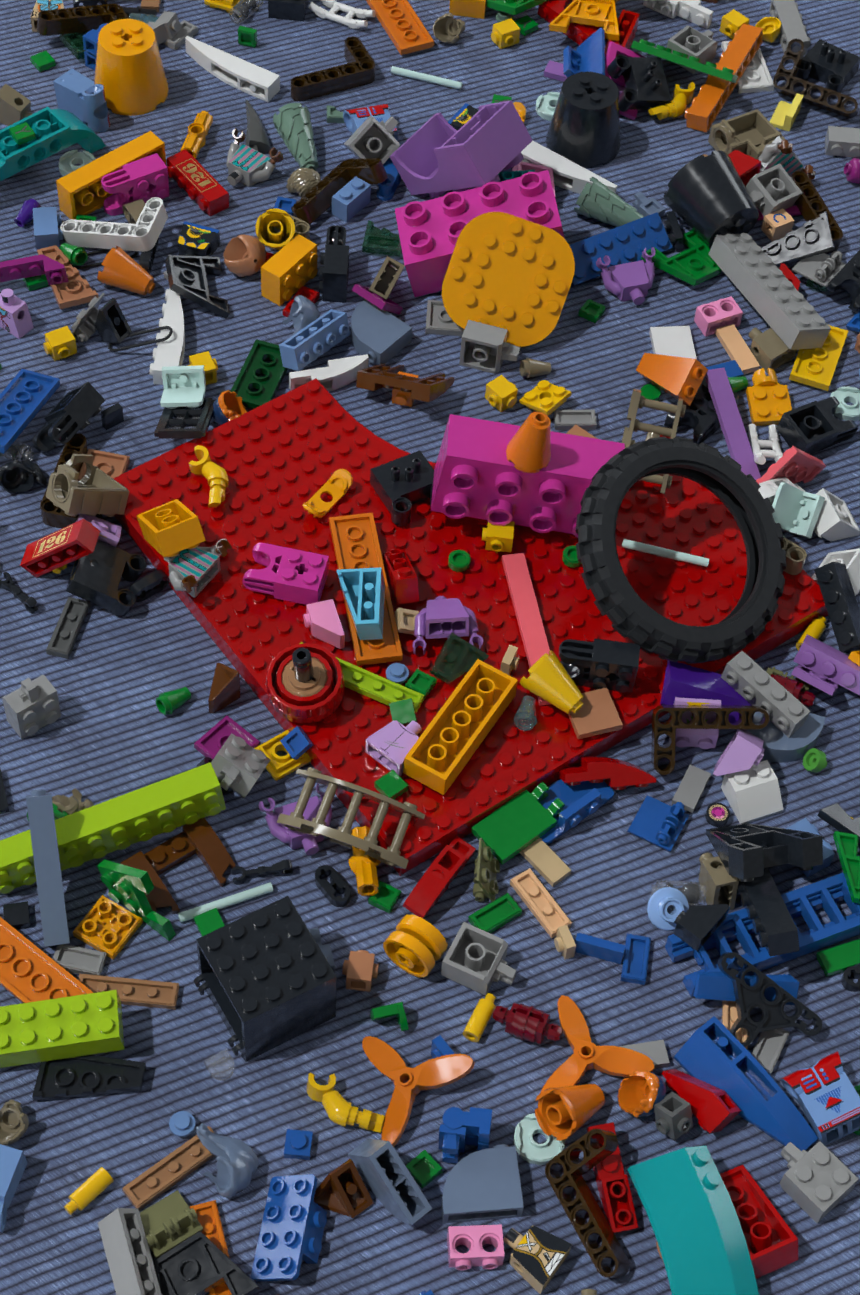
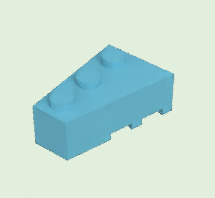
[337,567,385,640]

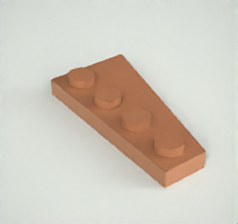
[37,245,99,309]

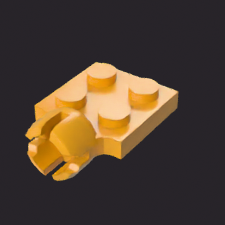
[746,368,792,426]

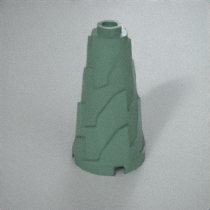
[273,103,319,171]
[574,177,645,227]

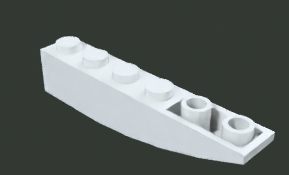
[185,36,280,102]
[521,141,617,194]
[150,288,185,385]

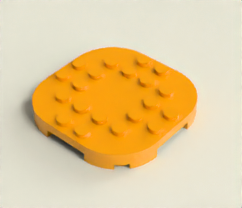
[442,212,575,347]

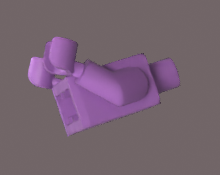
[596,247,656,305]
[413,596,483,654]
[259,783,332,855]

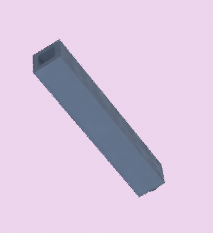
[26,789,70,947]

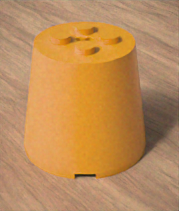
[94,19,168,116]

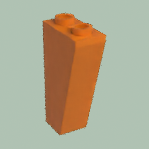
[636,353,708,406]

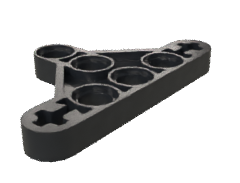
[718,952,822,1047]

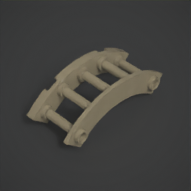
[621,388,686,494]
[277,767,425,869]

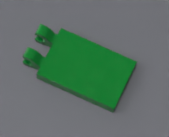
[471,782,565,865]

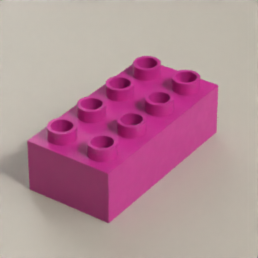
[395,170,565,297]
[431,414,625,538]

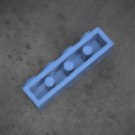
[279,309,350,371]

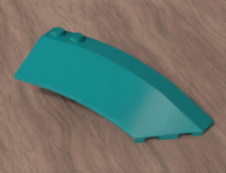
[627,1145,759,1295]

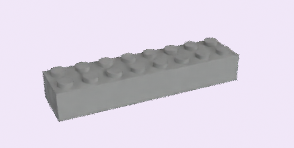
[709,233,831,350]

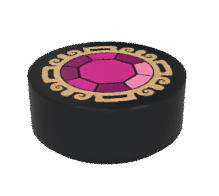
[705,803,730,827]

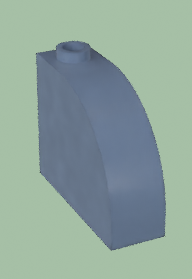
[351,299,412,365]
[749,712,826,763]
[348,1139,432,1225]
[441,1144,524,1224]

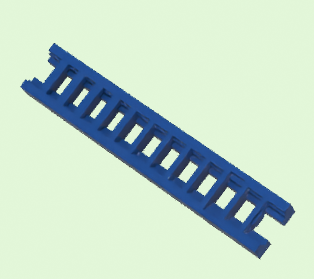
[665,872,860,997]

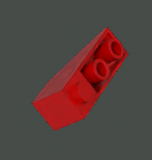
[383,549,419,605]
[661,1069,741,1133]

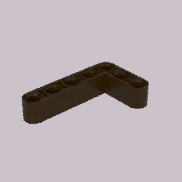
[37,4,129,36]
[291,37,375,102]
[773,39,859,118]
[291,158,388,224]
[791,171,843,262]
[40,433,103,529]
[651,705,769,775]
[545,1129,630,1278]

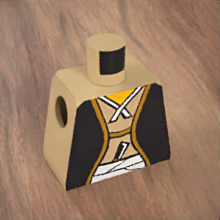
[503,1226,572,1294]

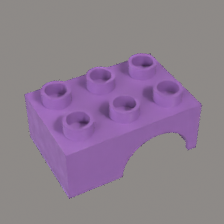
[389,100,533,198]

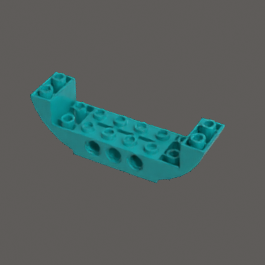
[0,107,106,181]

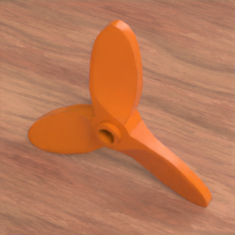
[540,995,654,1093]
[362,1036,475,1147]

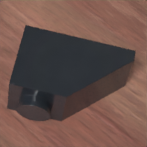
[95,298,132,344]
[674,904,730,952]

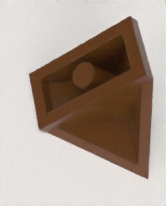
[208,663,240,714]
[314,1159,373,1219]

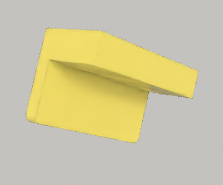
[770,93,804,132]

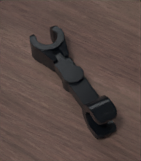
[0,572,38,613]
[231,860,293,885]

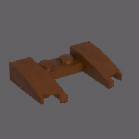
[356,363,455,402]
[120,817,236,914]

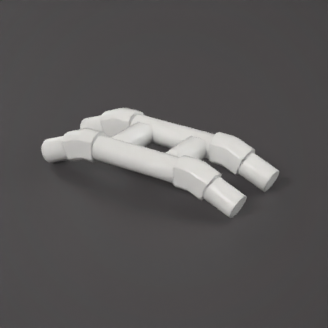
[308,0,376,29]
[748,424,783,465]

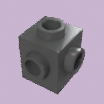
[654,1092,693,1141]

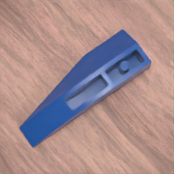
[674,1016,819,1151]

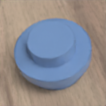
[386,663,409,685]
[169,1111,195,1137]

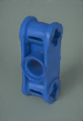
[376,157,401,201]

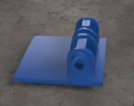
[627,795,690,852]

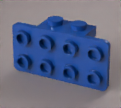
[563,28,605,78]
[539,765,614,845]
[251,1174,327,1282]

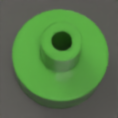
[803,748,827,773]

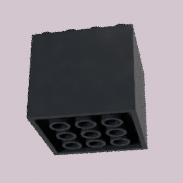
[194,896,337,1062]

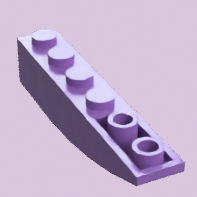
[793,635,860,695]

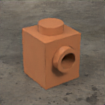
[342,950,379,992]

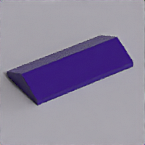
[660,660,752,723]

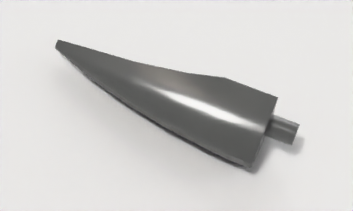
[245,100,271,154]

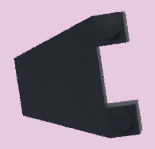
[706,823,823,882]

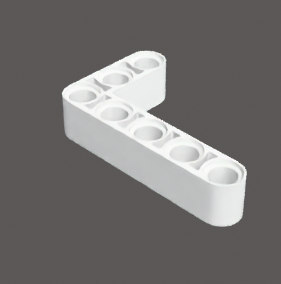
[60,197,168,252]

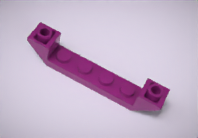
[0,254,69,285]

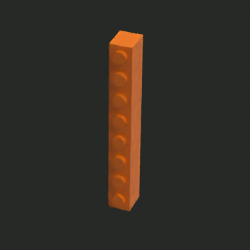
[685,24,763,132]

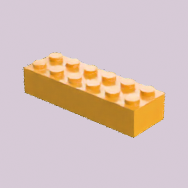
[56,131,166,220]
[403,659,518,795]

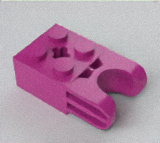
[101,153,169,216]
[242,543,329,605]

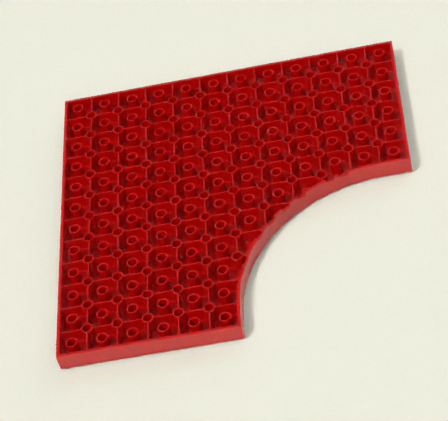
[113,378,828,876]

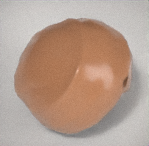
[223,234,266,277]

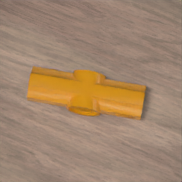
[180,111,213,158]
[348,826,381,896]

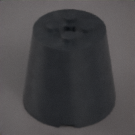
[546,72,620,169]
[664,150,759,247]

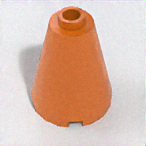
[97,246,156,296]
[506,412,551,473]
[535,1084,605,1141]

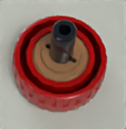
[266,643,345,724]

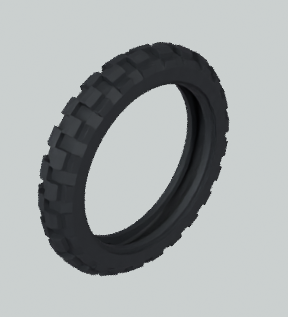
[576,437,786,664]

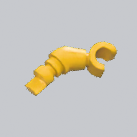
[648,82,695,120]
[189,445,229,508]
[306,1072,385,1133]

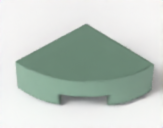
[327,105,344,123]

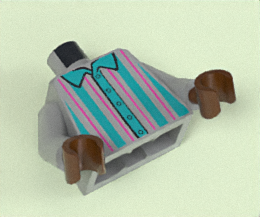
[226,128,283,187]
[758,136,816,180]
[164,538,232,598]

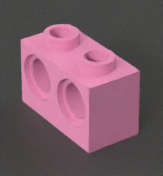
[694,296,743,337]
[447,1225,504,1270]

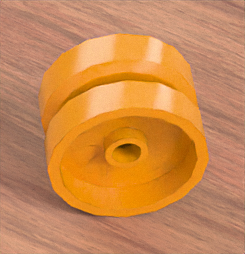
[383,914,448,977]

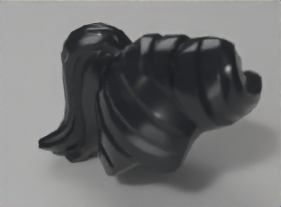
[0,460,48,493]

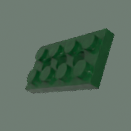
[230,339,288,409]

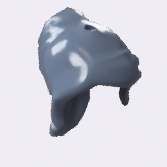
[282,295,322,338]
[196,1123,259,1198]

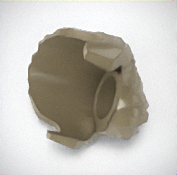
[432,13,465,43]
[286,168,321,198]
[52,788,94,815]
[0,1099,29,1145]

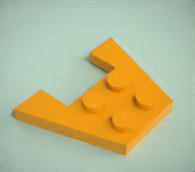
[549,0,619,41]

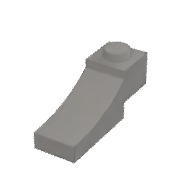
[147,11,182,45]

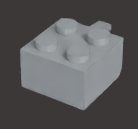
[667,25,718,74]
[344,116,400,164]
[745,164,802,216]
[459,320,520,374]
[2,675,61,739]
[211,733,271,798]
[441,922,517,996]
[780,1141,859,1223]

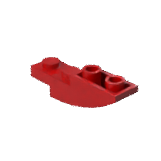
[559,757,656,790]
[403,836,476,918]
[586,1122,638,1233]

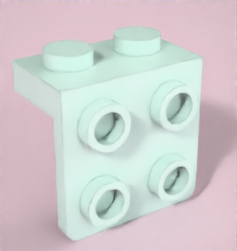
[160,365,206,409]
[772,482,825,538]

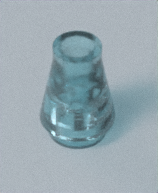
[514,696,537,731]

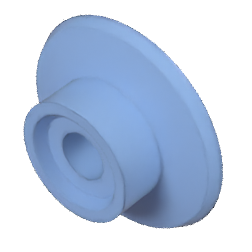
[647,887,689,931]

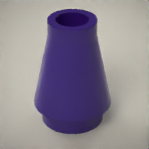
[14,198,41,228]

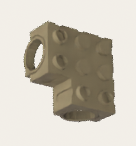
[708,109,789,168]
[46,454,130,517]

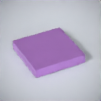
[791,664,840,696]

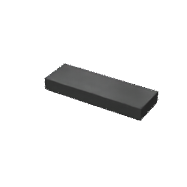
[46,597,90,659]

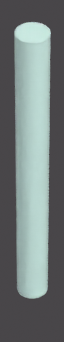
[391,66,462,90]
[622,539,710,567]
[178,882,274,922]

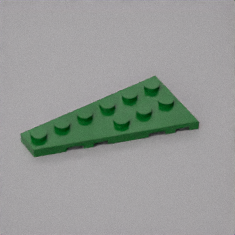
[631,39,738,83]

